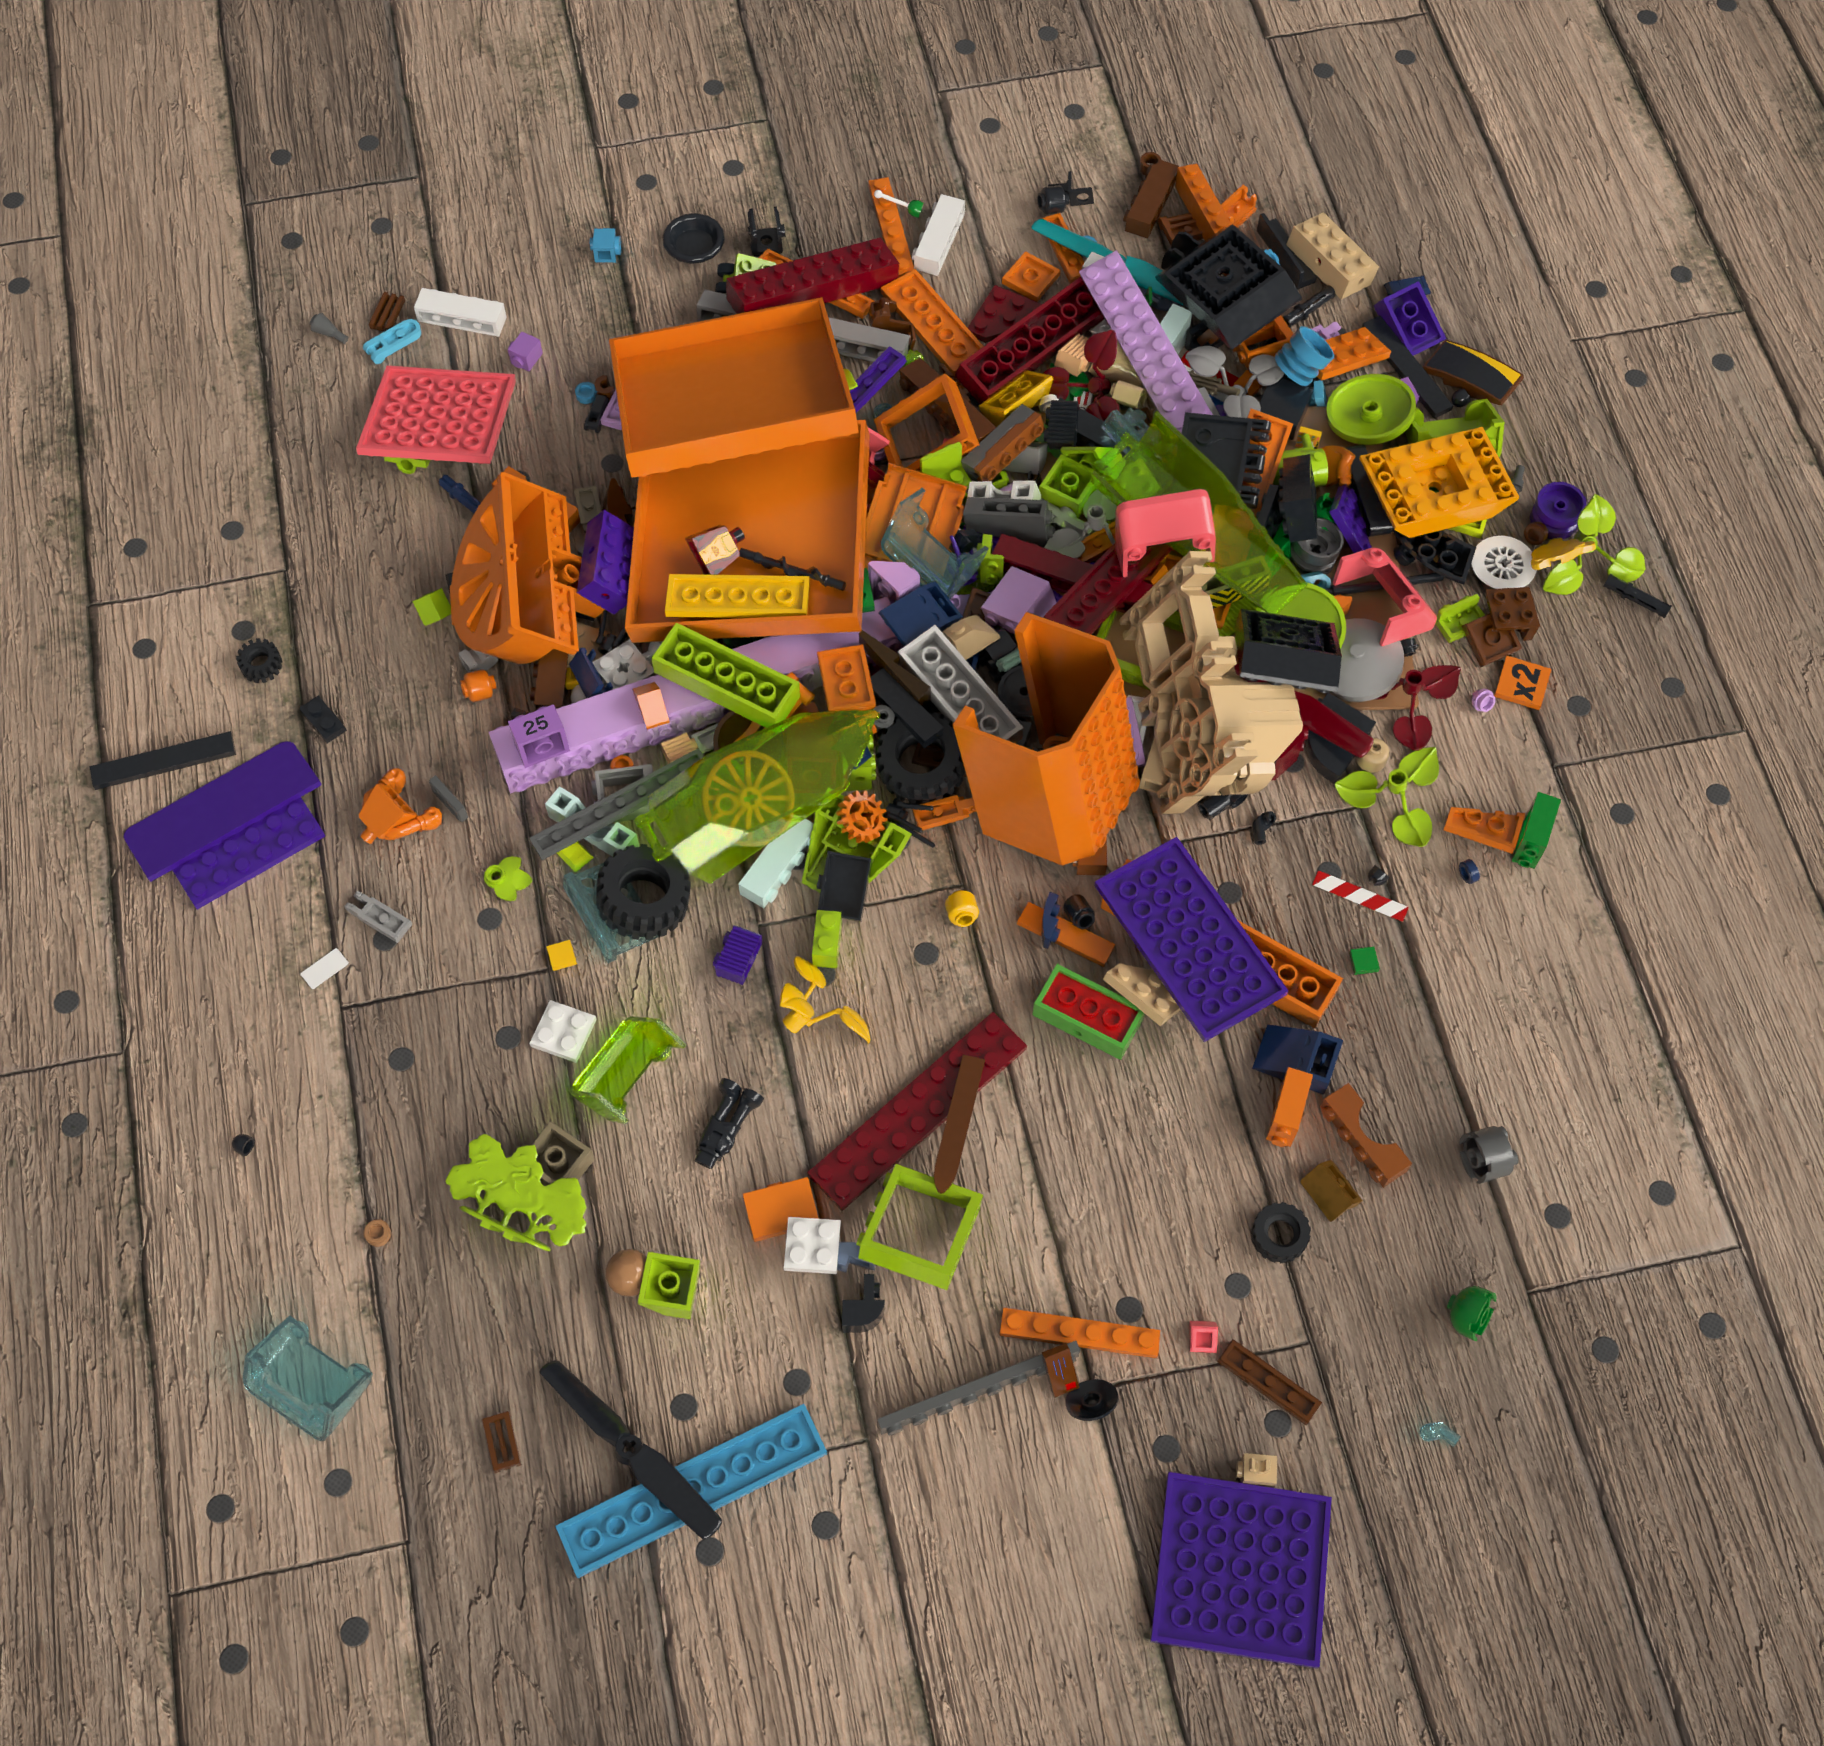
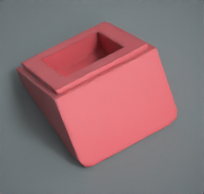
[1190,1321,1218,1353]

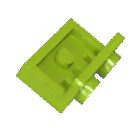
[977,534,1004,585]
[1435,594,1485,643]

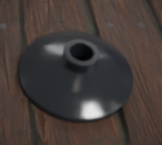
[1065,1379,1119,1421]

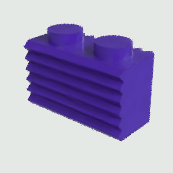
[713,925,762,985]

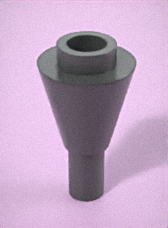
[310,313,349,344]
[871,705,895,733]

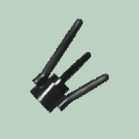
[595,610,628,655]
[884,801,935,848]

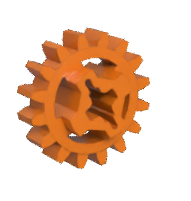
[836,790,887,843]

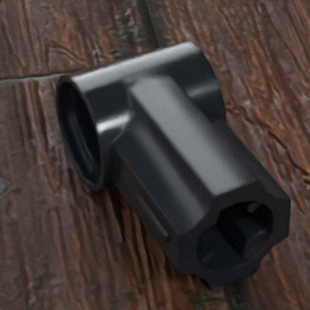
[1197,790,1248,820]

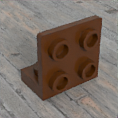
[1485,587,1540,641]

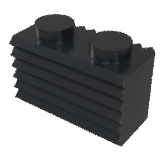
[1044,400,1080,450]

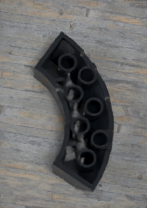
[1392,528,1476,585]

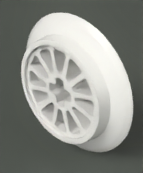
[1471,536,1537,589]

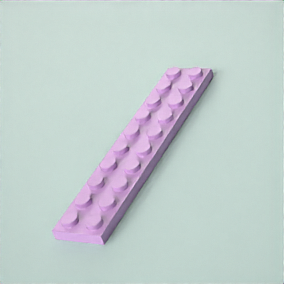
[1079,250,1213,442]

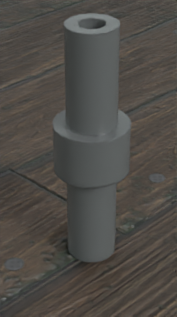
[1511,465,1525,505]

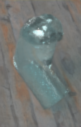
[1420,1421,1461,1447]

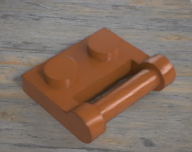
[1158,213,1204,245]

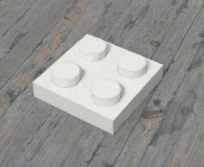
[530,1000,597,1063]
[784,1217,841,1274]

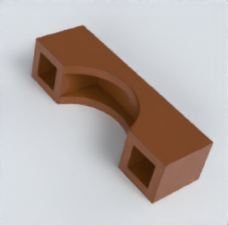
[1321,1083,1412,1188]

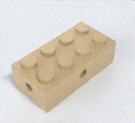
[1286,212,1379,300]

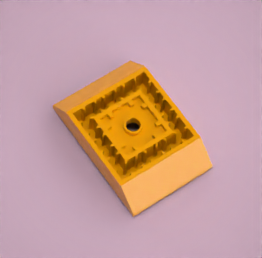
[1359,427,1519,538]

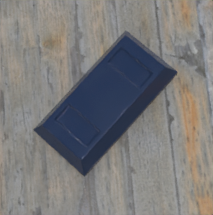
[1384,276,1431,296]

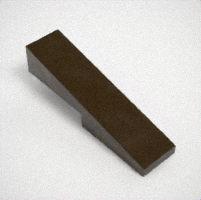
[859,630,931,707]

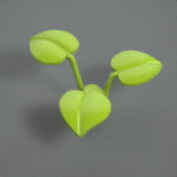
[1542,494,1645,595]
[1335,747,1439,847]

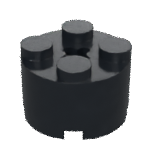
[979,627,1022,683]

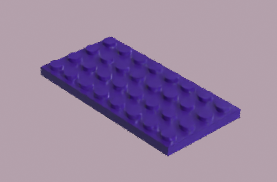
[1094,837,1288,1042]

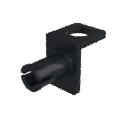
[1048,171,1094,206]

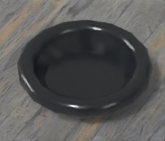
[662,213,725,264]

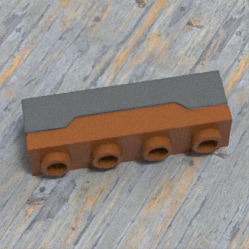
[961,404,1045,482]

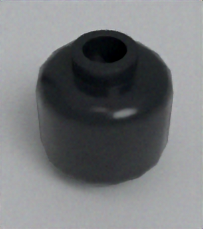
[1037,185,1069,215]

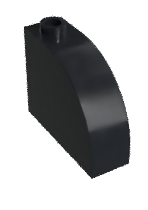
[1305,693,1376,784]

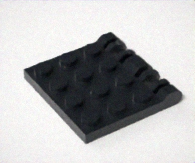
[1171,412,1271,509]

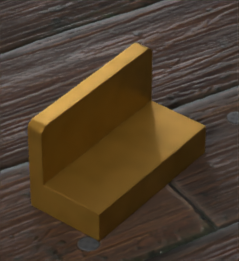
[1300,1160,1363,1222]

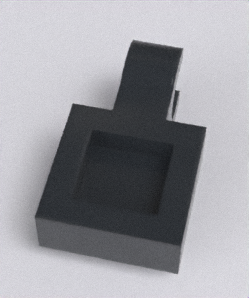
[949,529,983,554]

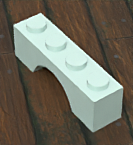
[545,786,639,857]

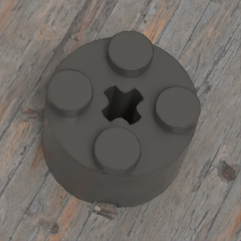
[1459,1126,1518,1184]

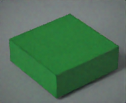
[1349,946,1380,975]

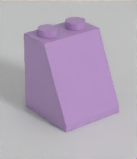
[981,566,1057,634]

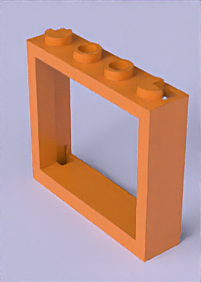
[873,374,979,472]

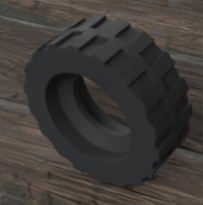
[1251,1202,1311,1263]

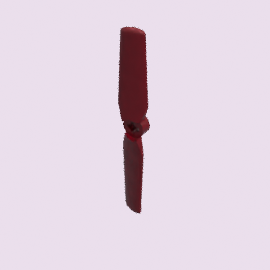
[1234,654,1374,758]

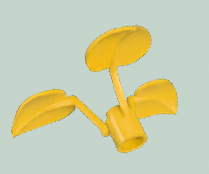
[780,956,870,1044]

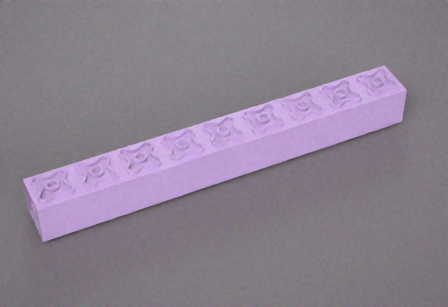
[489,597,904,794]

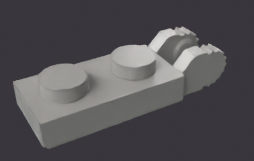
[344,891,413,943]

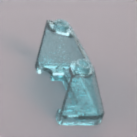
[243,1315,373,1441]

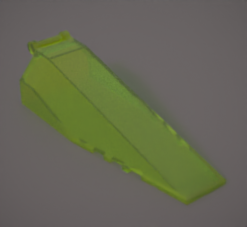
[1091,411,1308,614]

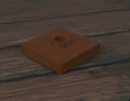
[1462,613,1522,668]

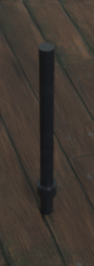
[1325,572,1444,596]

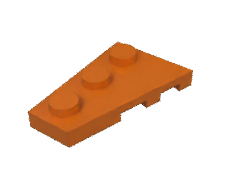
[1443,807,1525,854]

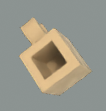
[1236,1453,1277,1488]

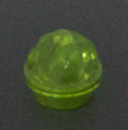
[904,349,924,366]

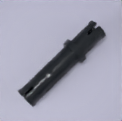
[1282,285,1336,328]
[1603,573,1672,619]

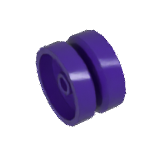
[1530,482,1587,540]

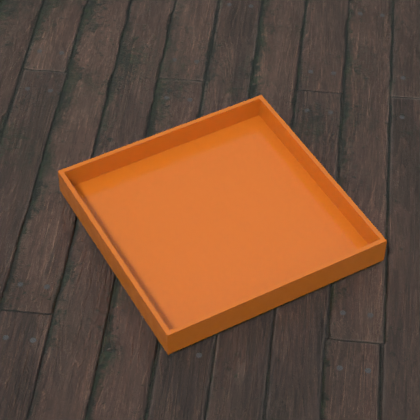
[609,297,859,478]
[625,420,870,643]

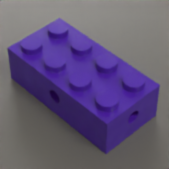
[577,510,634,614]

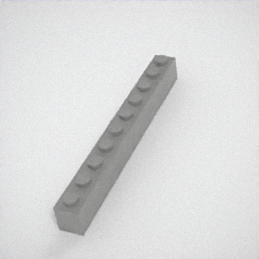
[697,290,910,368]

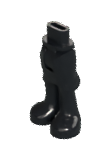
[694,1078,764,1170]

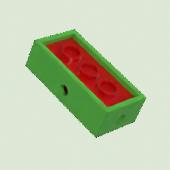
[1032,964,1145,1060]

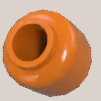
[460,669,496,702]

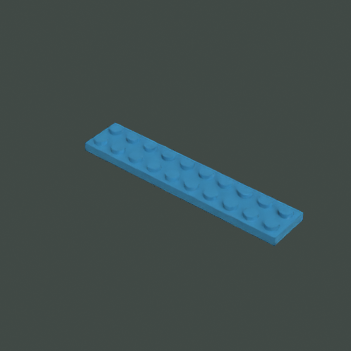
[555,1404,828,1578]

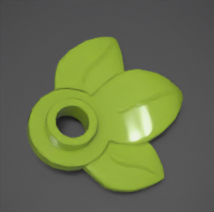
[484,856,532,901]

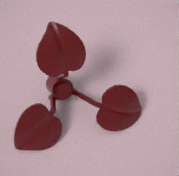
[1042,330,1120,428]
[1376,665,1461,751]

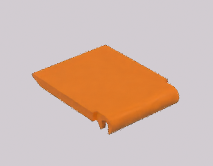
[864,463,967,587]

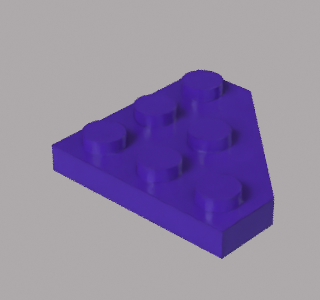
[1329,484,1372,553]

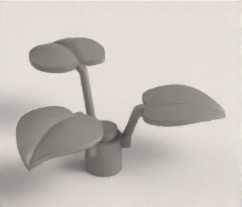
[1185,346,1285,418]
[1044,484,1120,558]

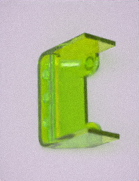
[570,1016,687,1124]

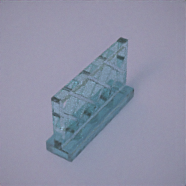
[563,863,658,963]

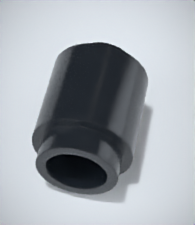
[1063,894,1095,929]

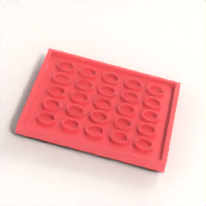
[356,366,516,464]

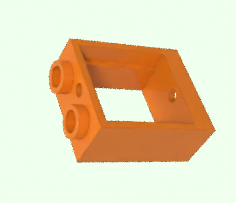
[1232,315,1293,371]

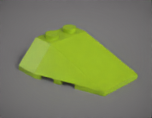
[801,787,912,893]

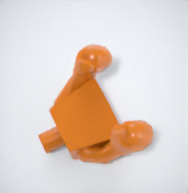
[359,768,442,844]

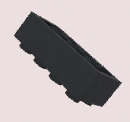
[1279,454,1318,543]

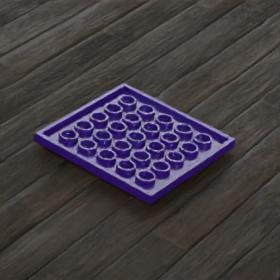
[1150,1472,1332,1669]

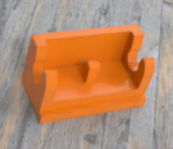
[1221,185,1257,228]

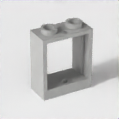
[591,764,659,822]

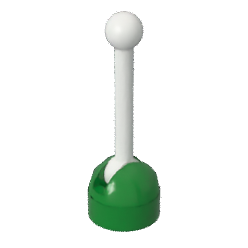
[874,190,924,218]

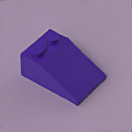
[1373,281,1447,356]

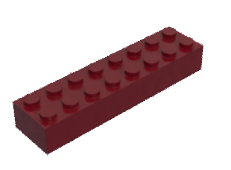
[726,237,900,314]
[955,277,1105,404]

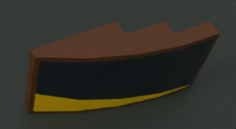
[1423,339,1524,406]

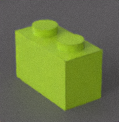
[812,910,842,968]

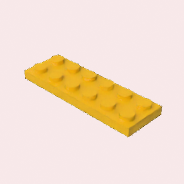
[665,574,810,618]

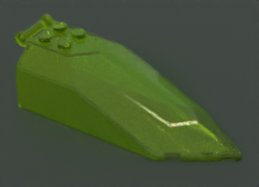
[634,710,880,884]

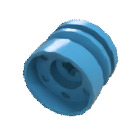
[1275,326,1334,386]

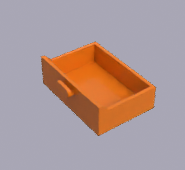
[743,1177,819,1242]

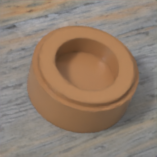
[363,1219,391,1247]

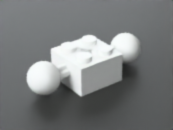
[571,639,663,703]

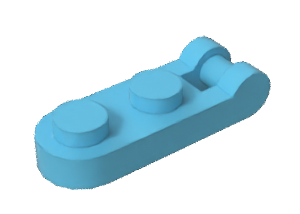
[363,319,422,364]

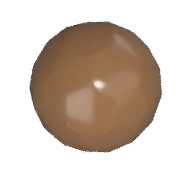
[606,1249,647,1296]

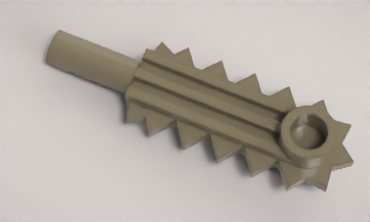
[1185,367,1240,396]

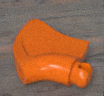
[1319,445,1356,487]

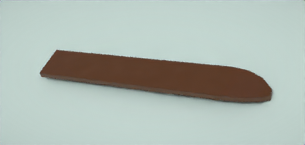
[934,1055,985,1194]

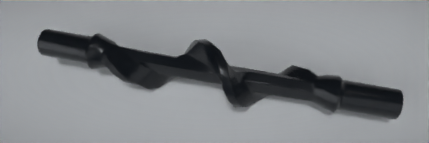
[739,548,846,591]

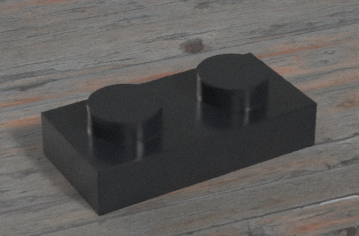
[299,695,347,744]

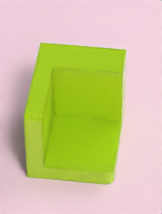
[412,588,451,626]

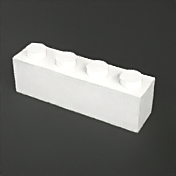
[912,194,965,276]
[414,288,507,337]

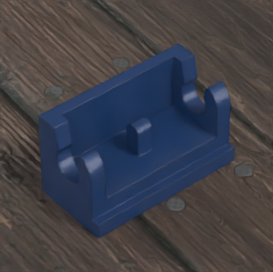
[569,648,613,699]

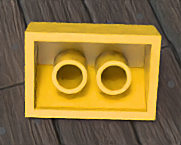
[979,371,1053,427]

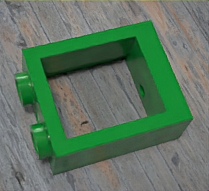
[1511,792,1561,869]

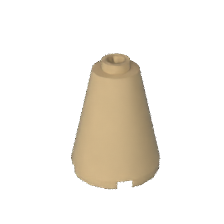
[1089,341,1144,388]

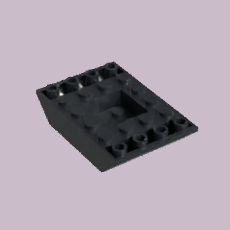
[1155,224,1302,350]
[1235,609,1342,693]

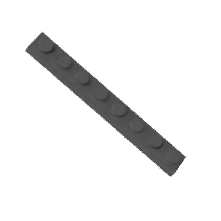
[529,748,711,860]
[877,1341,1080,1436]

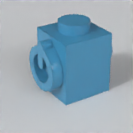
[590,228,621,262]

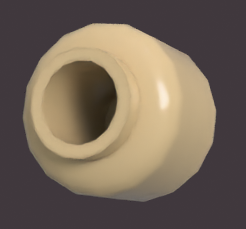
[1356,738,1389,773]

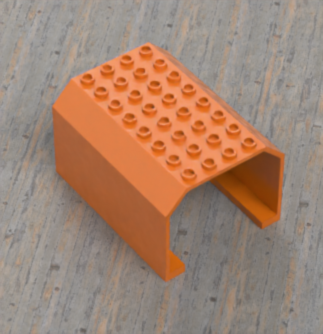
[953,612,1140,865]

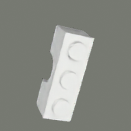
[967,481,1041,500]

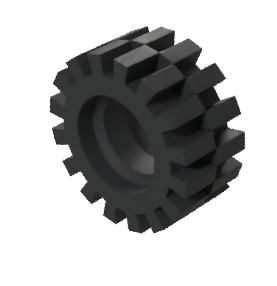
[236,638,282,683]

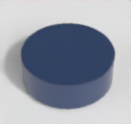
[1459,859,1480,884]

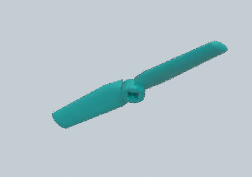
[1031,219,1184,306]

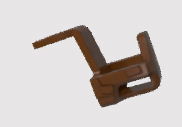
[869,297,916,352]

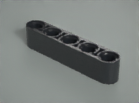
[1343,445,1393,537]

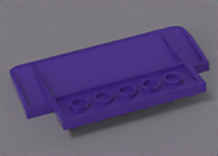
[124,741,325,910]

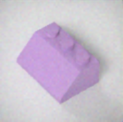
[868,561,920,604]

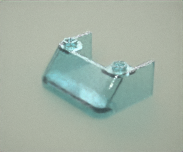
[881,488,989,599]

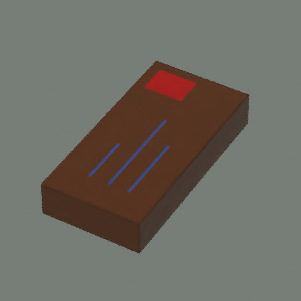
[1042,1343,1079,1398]

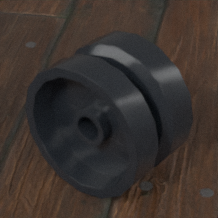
[998,665,1033,717]

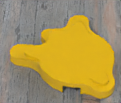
[1531,538,1596,570]

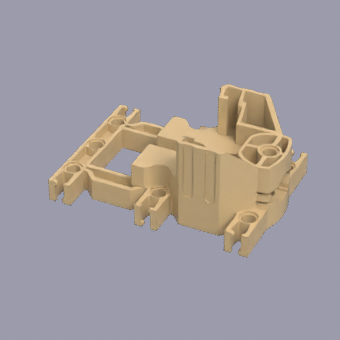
[1119,551,1303,814]

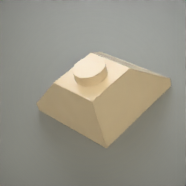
[942,615,1000,660]

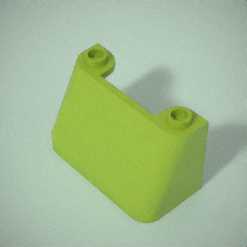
[1405,399,1505,457]

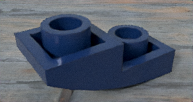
[1041,892,1061,949]

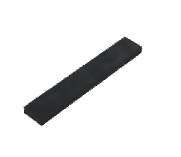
[1361,316,1453,419]
[89,731,237,790]

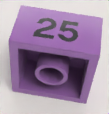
[508,704,570,768]

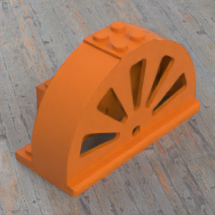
[450,472,605,664]

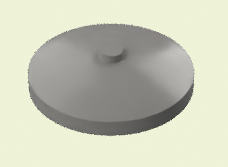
[1330,618,1404,702]

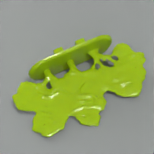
[445,1134,587,1252]

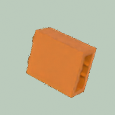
[1266,1067,1313,1147]

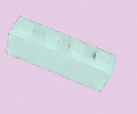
[738,811,814,908]

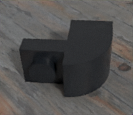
[842,1274,885,1333]

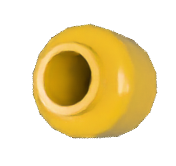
[945,890,979,927]

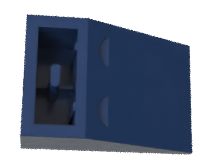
[879,581,963,647]
[1252,1024,1343,1095]

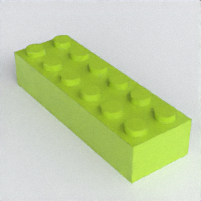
[651,622,800,732]

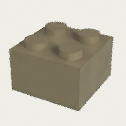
[532,1122,595,1186]

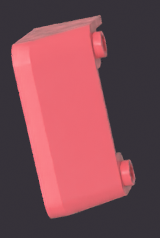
[1115,489,1216,577]
[1332,548,1437,646]

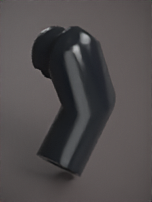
[1252,811,1276,845]

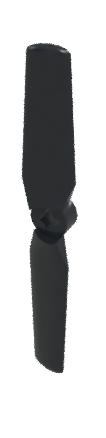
[539,1360,722,1539]

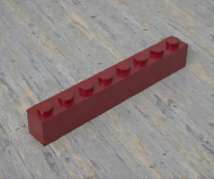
[992,534,1165,624]

